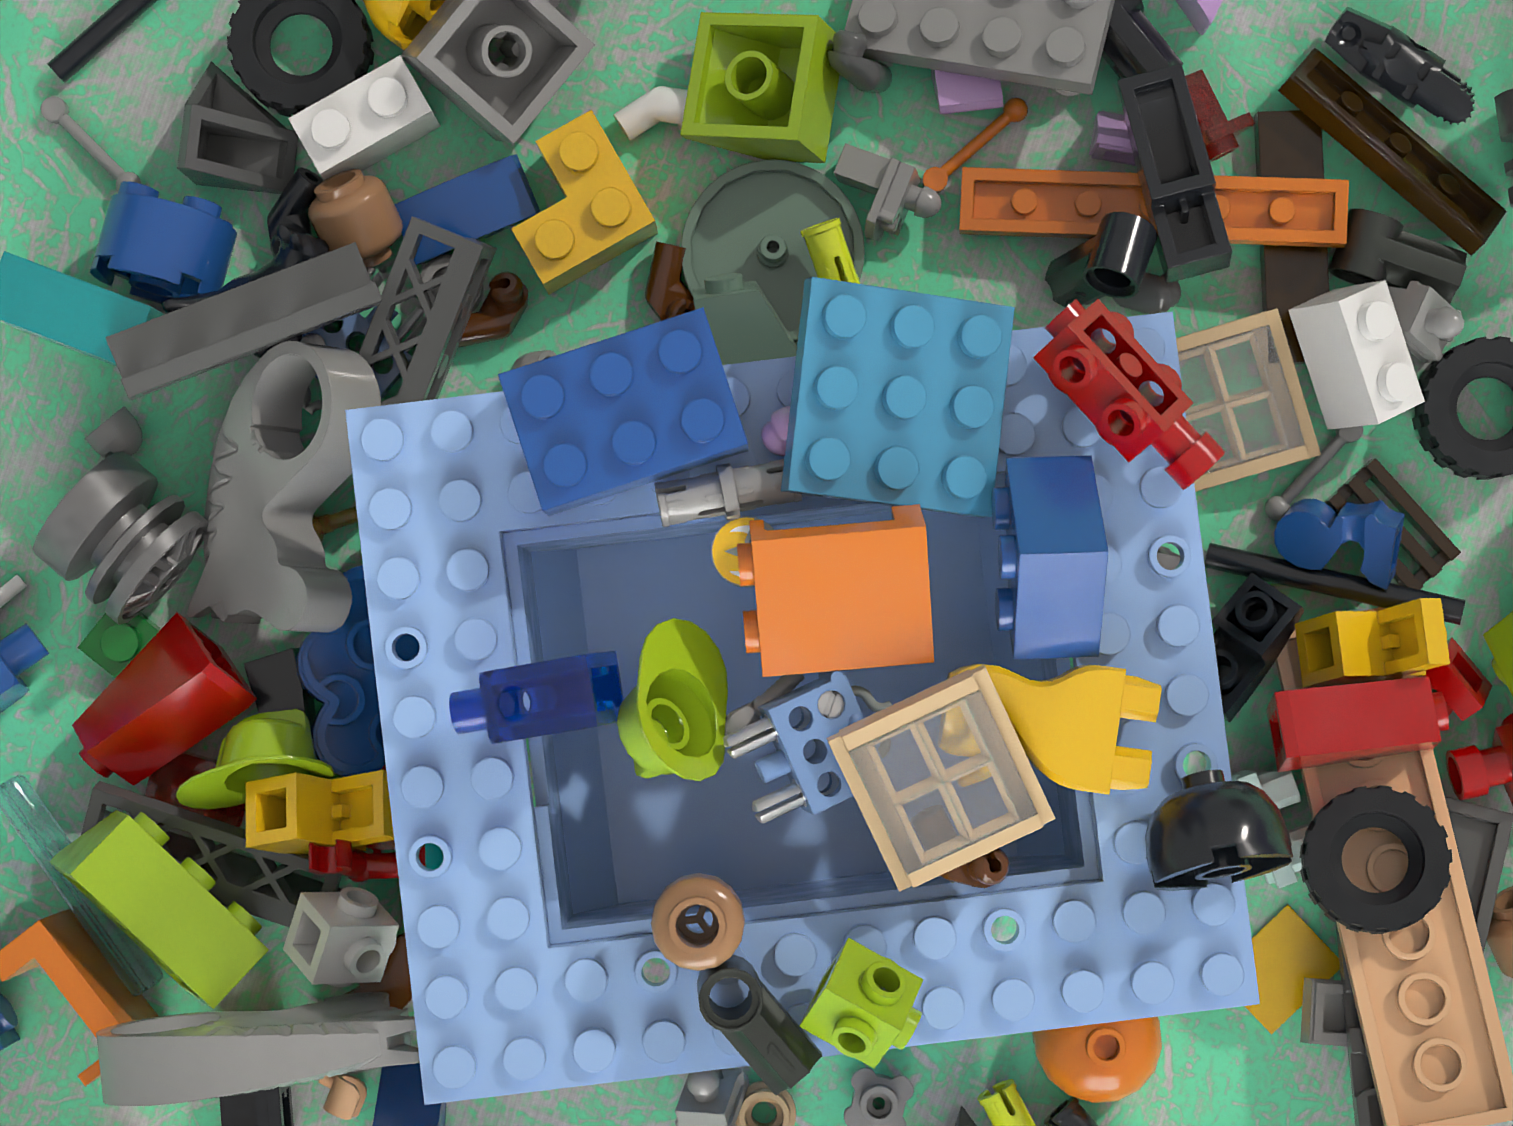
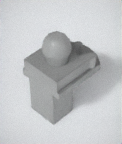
[834,143,942,241]
[1388,281,1465,363]
[675,1068,750,1126]

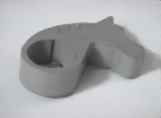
[187,341,381,633]
[96,992,420,1106]

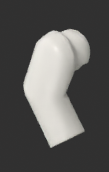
[613,86,688,141]

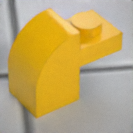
[1295,598,1450,687]
[245,770,394,854]

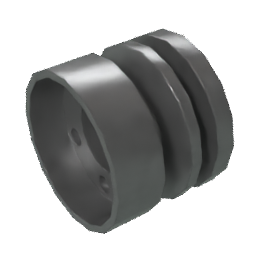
[32,451,209,625]

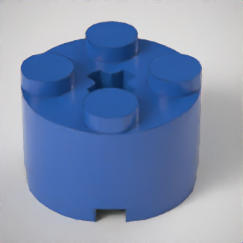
[90,181,237,304]

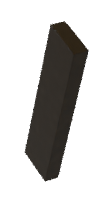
[1278,48,1507,256]
[1254,110,1329,365]

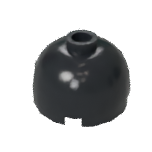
[1145,770,1293,891]

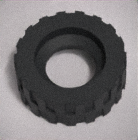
[227,0,374,117]
[1412,336,1513,480]
[1299,785,1453,934]

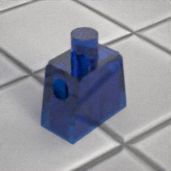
[449,651,624,744]

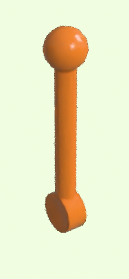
[922,97,1028,193]

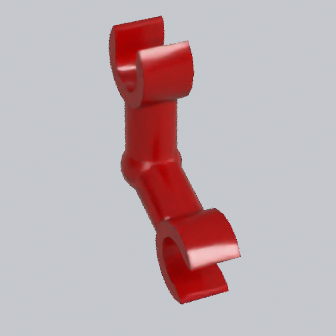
[308,839,425,882]

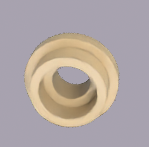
[735,1081,796,1126]

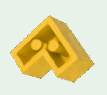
[511,109,658,295]

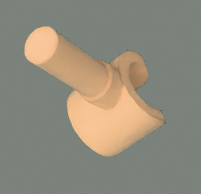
[318,1074,367,1120]

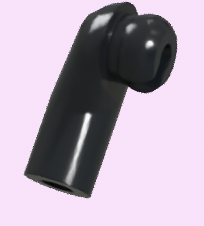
[267,167,323,257]

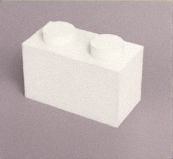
[288,55,441,180]
[1288,280,1425,430]

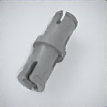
[654,459,802,528]

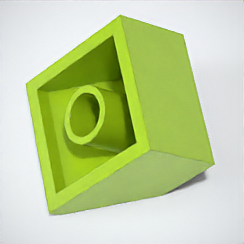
[680,12,840,163]

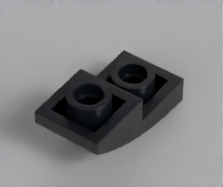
[1212,573,1304,722]

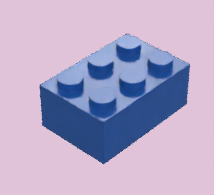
[498,307,748,516]

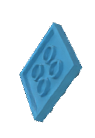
[781,277,1015,518]

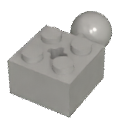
[401,0,595,144]

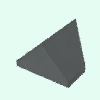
[177,61,298,194]

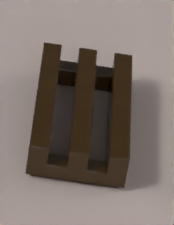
[1324,458,1461,590]

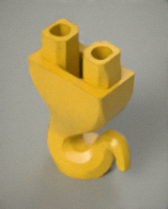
[938,664,1162,795]

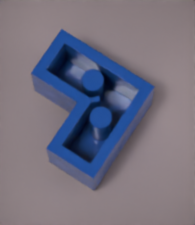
[992,455,1109,660]

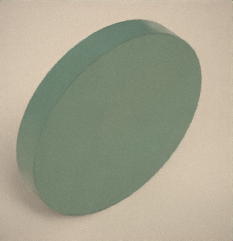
[681,160,865,342]

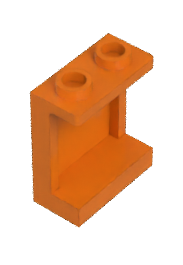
[737,504,934,677]
[0,907,159,1087]

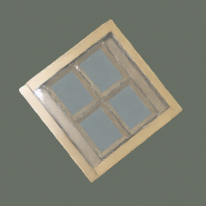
[1176,308,1321,492]
[827,664,1055,892]

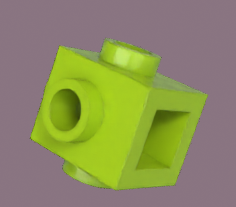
[799,938,924,1069]

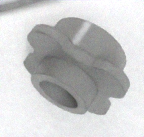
[844,1068,914,1126]

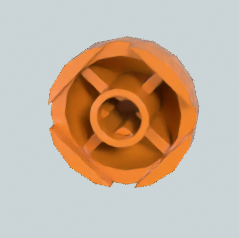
[1032,1017,1162,1103]

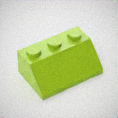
[49,810,269,1009]

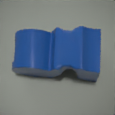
[1274,499,1405,590]

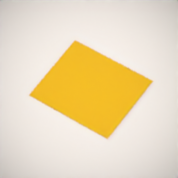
[1245,904,1340,1035]

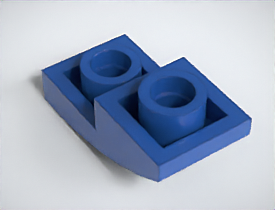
[394,154,541,265]

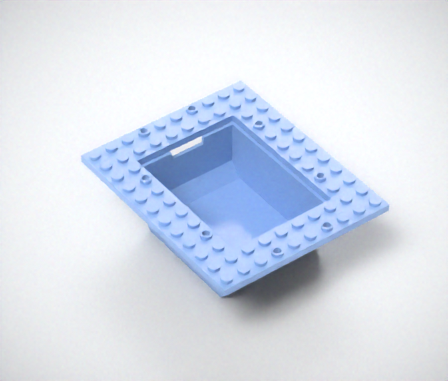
[345,311,1260,1105]

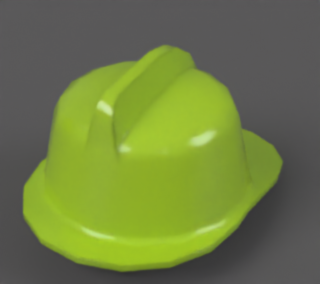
[617,618,728,781]
[176,709,334,809]

